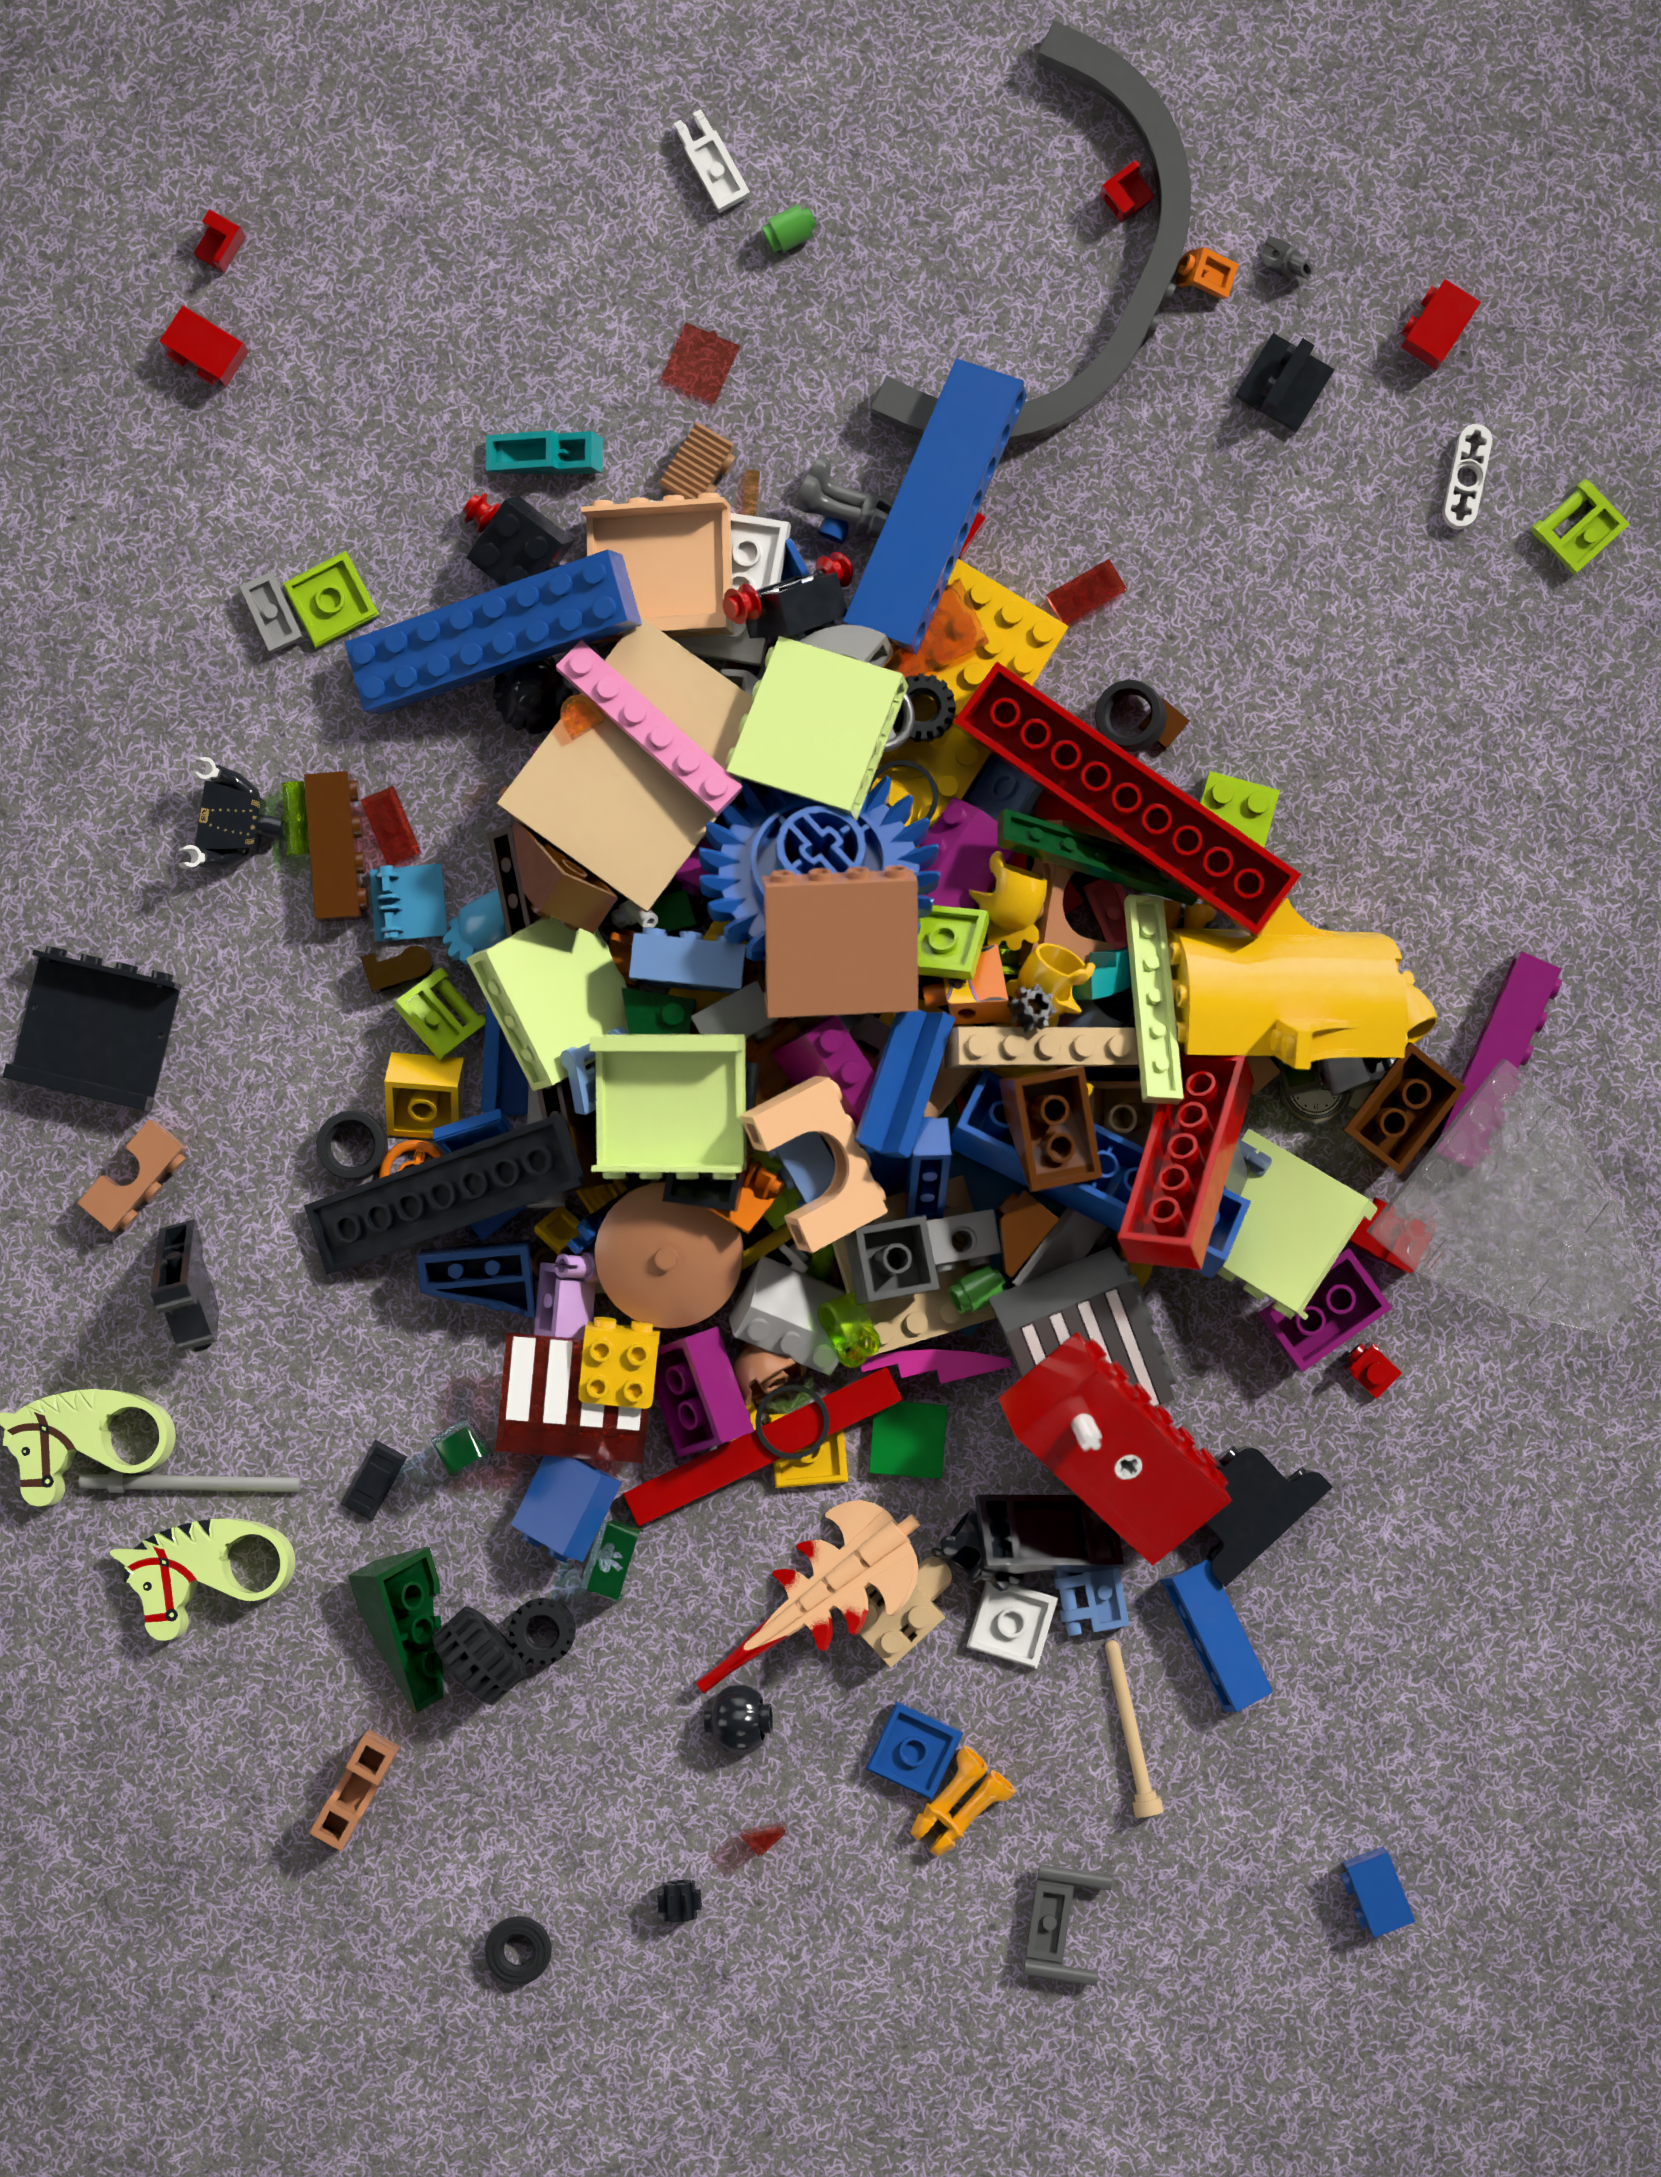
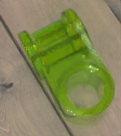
[817,1292,881,1368]

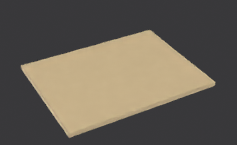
[497,616,754,913]

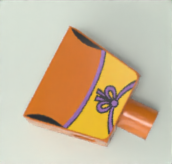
[922,943,1012,1025]

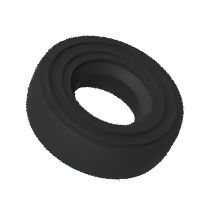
[485,1916,552,1985]

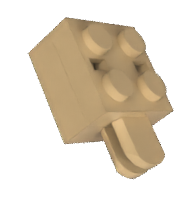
[841,1557,952,1668]

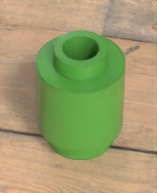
[761,204,817,253]
[948,1265,1006,1314]

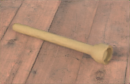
[1105,1640,1164,1818]

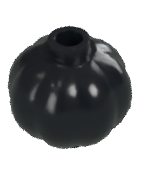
[704,1685,773,1755]

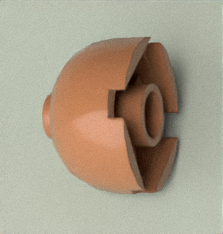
[732,1342,807,1406]

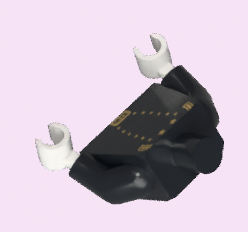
[178,757,284,869]

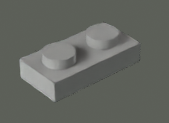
[240,571,304,654]

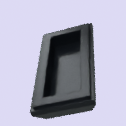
[340,1439,407,1521]

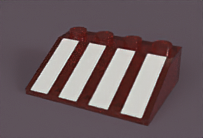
[495,1332,648,1463]

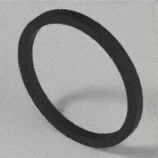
[867,760,938,821]
[755,1385,830,1459]

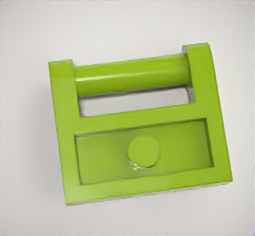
[1530,479,1630,575]
[393,967,486,1061]

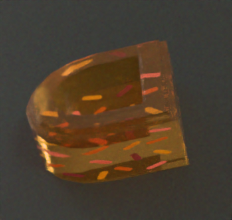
[560,695,604,740]

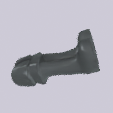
[794,456,893,538]

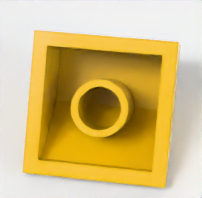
[385,1052,464,1139]

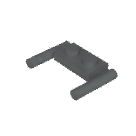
[1023,1864,1113,1986]

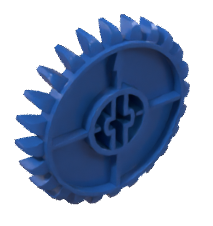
[699,776,940,962]

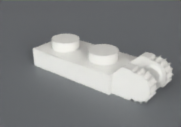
[673,109,750,213]

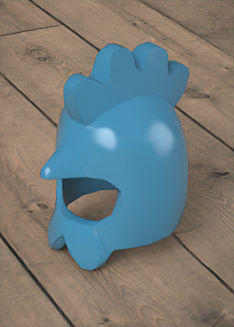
[443,889,507,965]

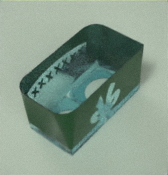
[431,1420,494,1476]
[579,1519,643,1603]

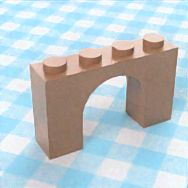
[1018,820,1122,965]

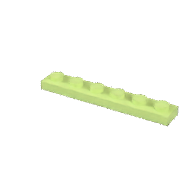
[1124,894,1183,1105]

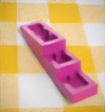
[858,1348,1012,1384]

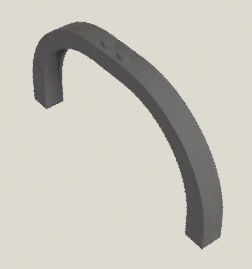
[871,20,1191,445]

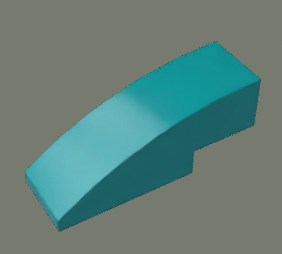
[486,430,603,474]
[1072,948,1132,1000]

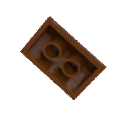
[1342,1042,1467,1175]
[996,1190,1059,1277]

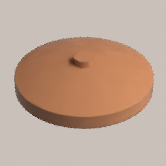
[595,1180,743,1328]

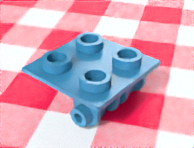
[369,863,447,942]

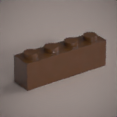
[304,771,369,922]

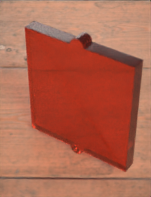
[661,323,740,404]

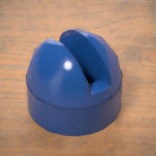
[817,517,849,544]

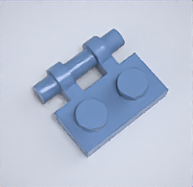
[1053,1568,1130,1636]

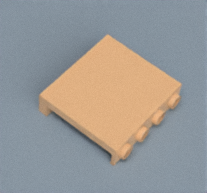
[581,493,733,643]

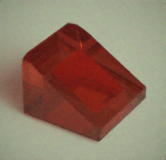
[740,1821,786,1856]

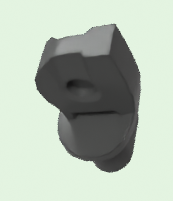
[1261,235,1313,279]

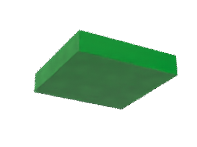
[869,1401,948,1479]

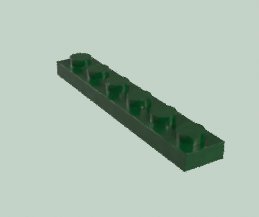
[997,808,1199,906]

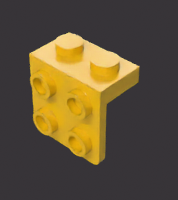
[578,1317,660,1409]

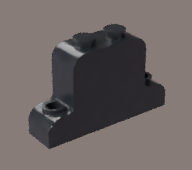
[150,1219,219,1352]
[1205,1445,1333,1587]

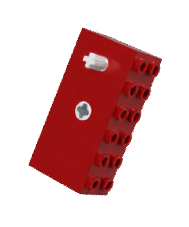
[998,1331,1232,1566]

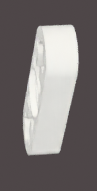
[1442,424,1492,530]

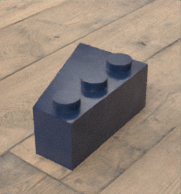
[417,1240,537,1319]

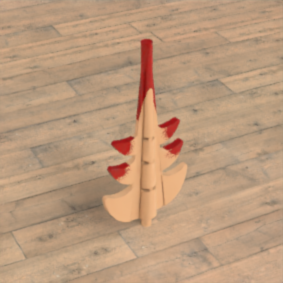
[696,1500,921,1694]

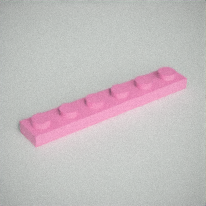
[556,640,743,816]

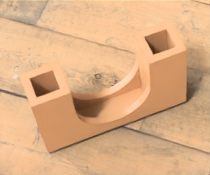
[739,1076,888,1253]

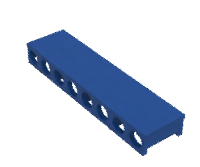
[843,358,1027,655]

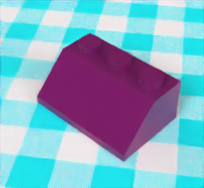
[918,797,1018,910]
[772,1015,876,1135]

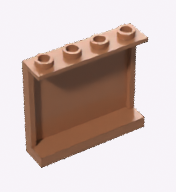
[762,865,918,1018]

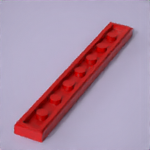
[623,1367,903,1526]

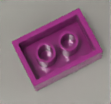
[1254,1248,1392,1372]
[654,1327,754,1457]

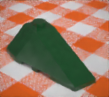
[348,1547,444,1713]

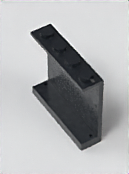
[2,946,182,1112]

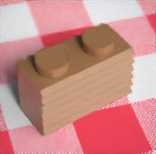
[659,422,737,500]

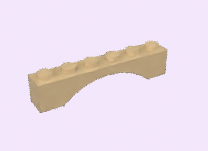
[944,1027,1140,1069]

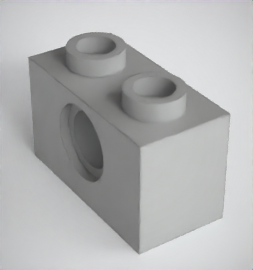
[927,1209,1001,1273]

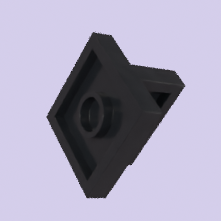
[1235,333,1335,433]

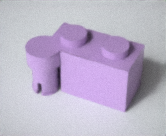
[534,1253,600,1341]

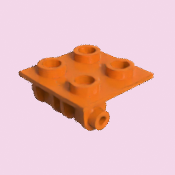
[708,1155,786,1233]

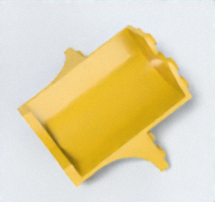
[1167,898,1408,1069]

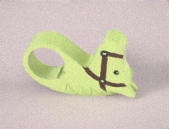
[0,1389,176,1506]

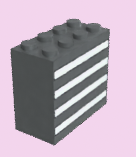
[989,1246,1176,1408]

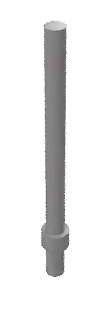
[79,1471,301,1493]

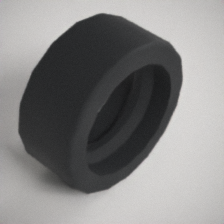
[1094,679,1167,752]
[316,1111,388,1180]

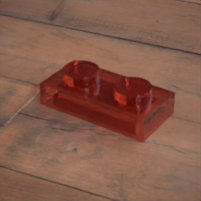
[1046,559,1127,626]
[360,786,423,866]

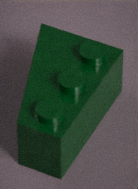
[621,987,697,1034]

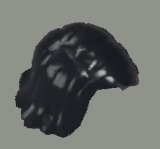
[493,656,575,735]

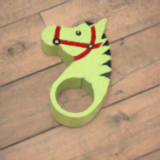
[110,1518,296,1641]

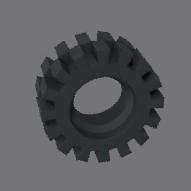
[894,673,956,743]

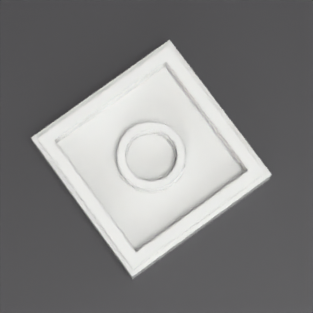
[966,1581,1058,1669]

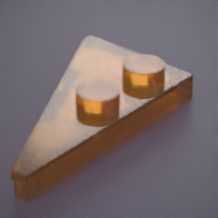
[884,578,989,679]

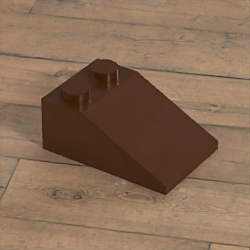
[512,820,618,934]
[999,1066,1102,1192]

